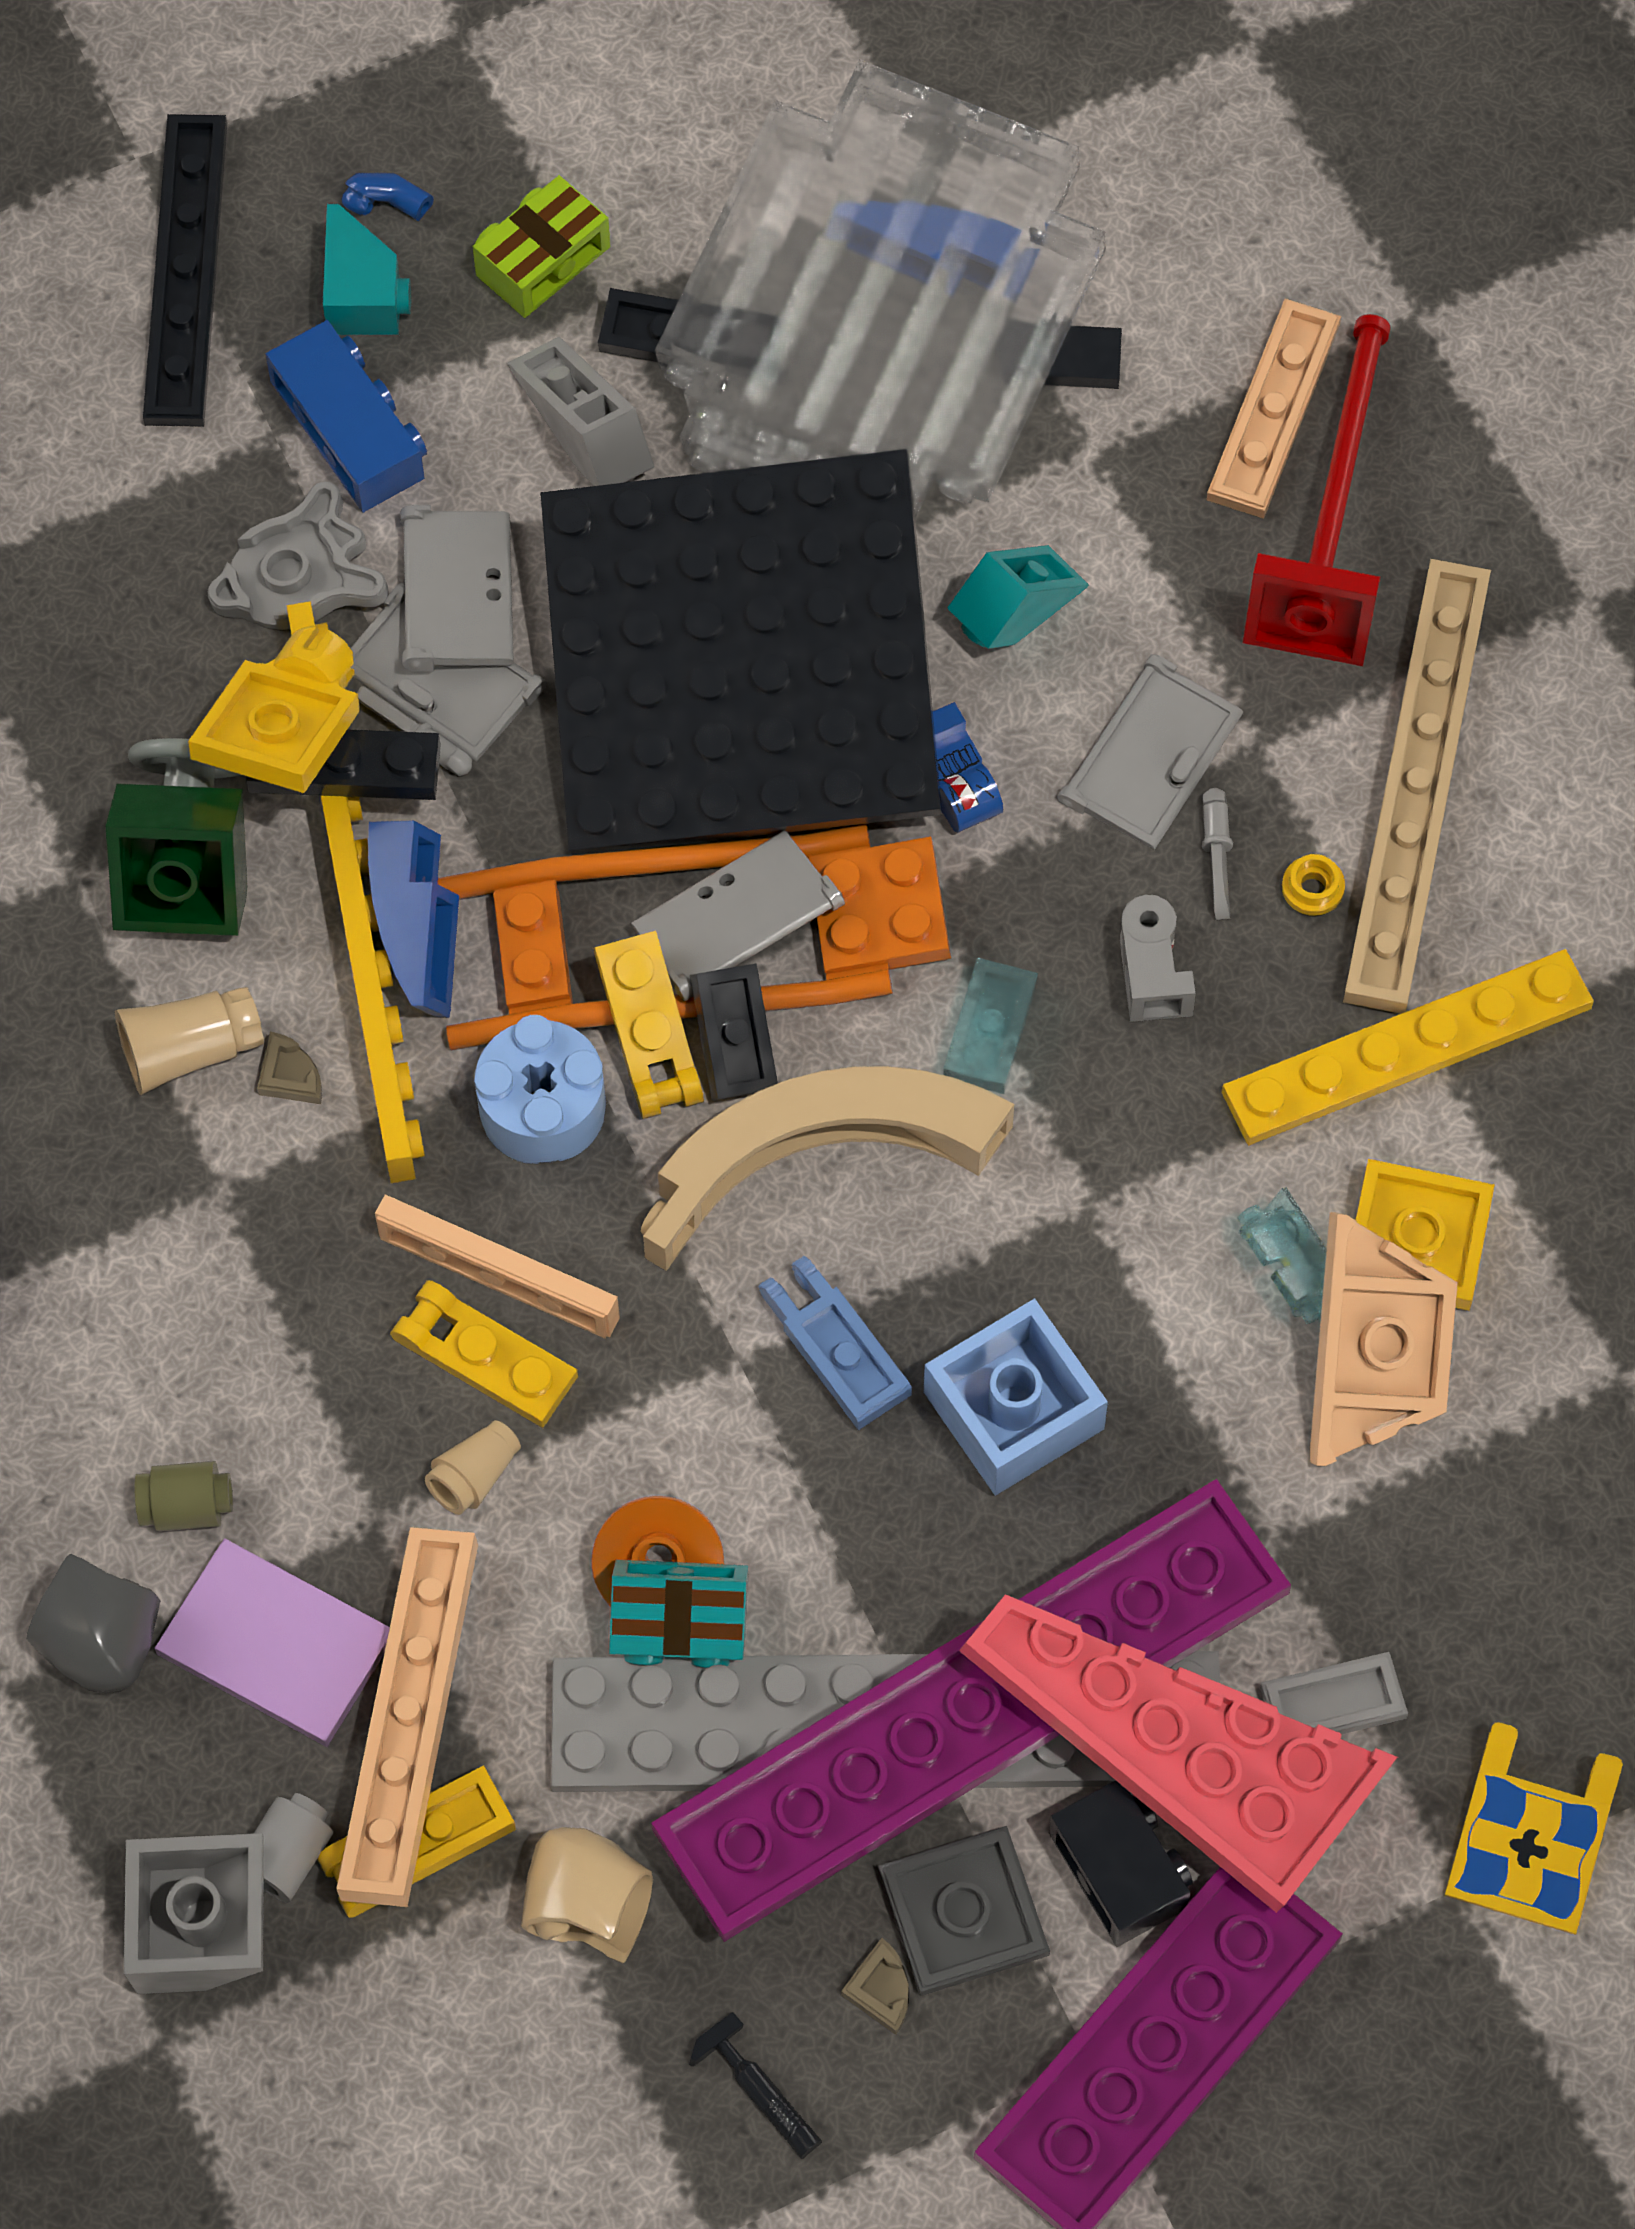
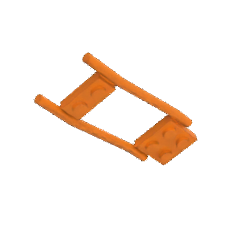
[438,824,951,1051]

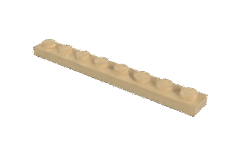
[1343,559,1491,1014]

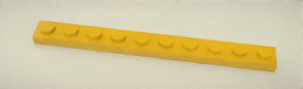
[286,601,425,1183]

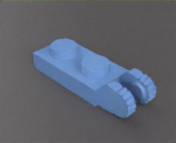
[758,1256,912,1430]

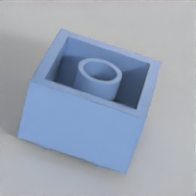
[924,1298,1108,1496]

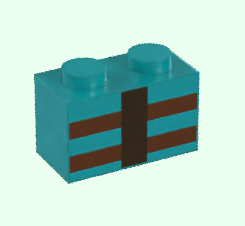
[609,1559,748,1668]

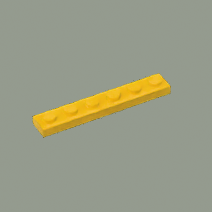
[1221,949,1594,1146]

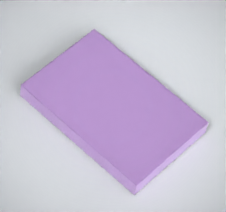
[155,1538,390,1747]

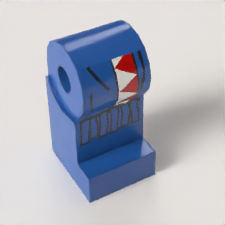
[933,702,1004,833]

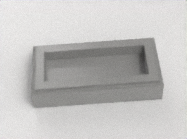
[1260,1652,1408,1734]

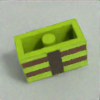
[473,175,611,318]

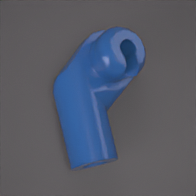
[341,173,434,221]

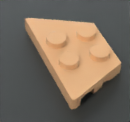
[1310,1212,1458,1466]

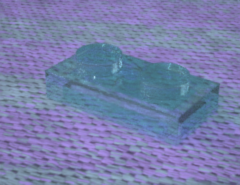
[943,957,1038,1094]

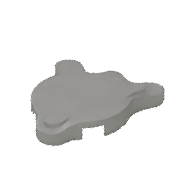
[208,482,388,630]

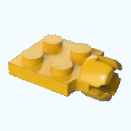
[188,626,360,793]

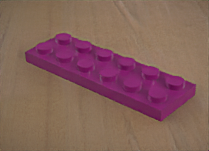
[974,1867,1343,2229]

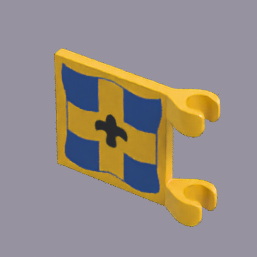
[1444,1722,1623,1935]

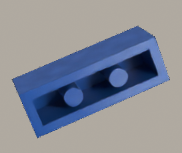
[265,320,427,513]

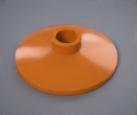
[592,1496,724,1607]

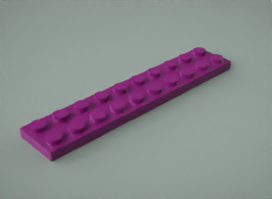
[651,1479,1291,1942]

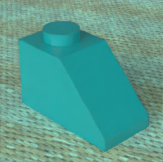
[323,204,411,335]
[947,545,1089,649]

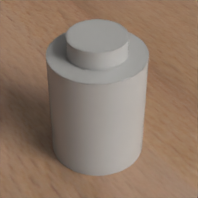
[253,1793,333,1903]

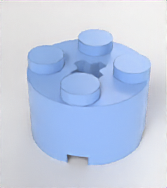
[474,1015,606,1164]

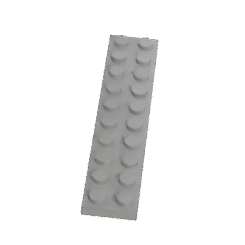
[551,1651,1220,1792]

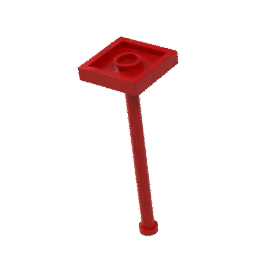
[1243,314,1391,667]

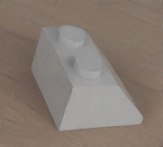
[124,1833,264,1994]

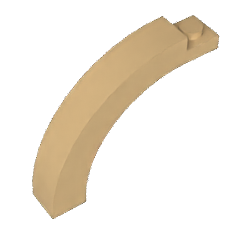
[641,1066,1014,1271]

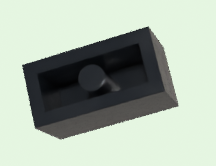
[1048,1780,1193,1948]

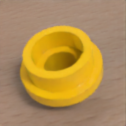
[1282,854,1345,916]

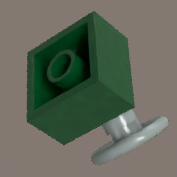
[105,738,248,936]

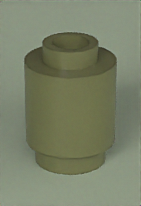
[135,1461,233,1532]

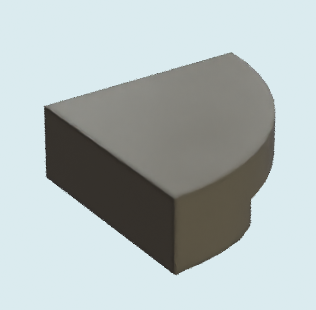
[257,1031,322,1104]
[841,1938,909,2035]

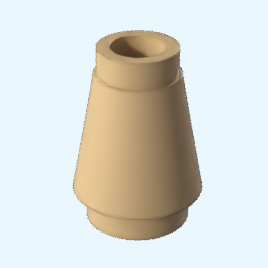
[425,1420,521,1515]

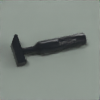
[689,2012,822,2159]

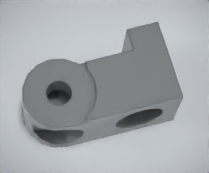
[1120,895,1196,1022]

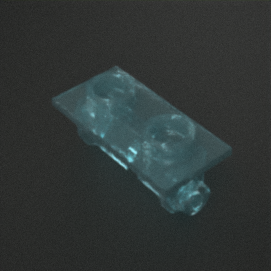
[1237,1187,1327,1324]

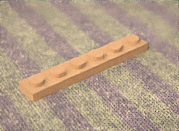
[337,1527,478,1907]

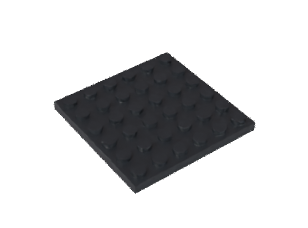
[540,449,942,855]

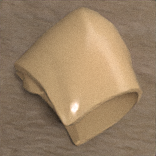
[521,1827,653,1963]

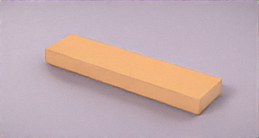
[1207,299,1341,519]
[375,1194,620,1339]

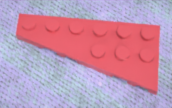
[959,1594,1398,1913]

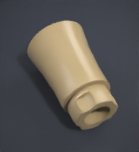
[115,987,264,1095]

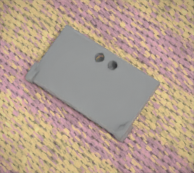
[400,505,514,671]
[350,583,547,762]
[1057,654,1243,850]
[631,830,845,1002]

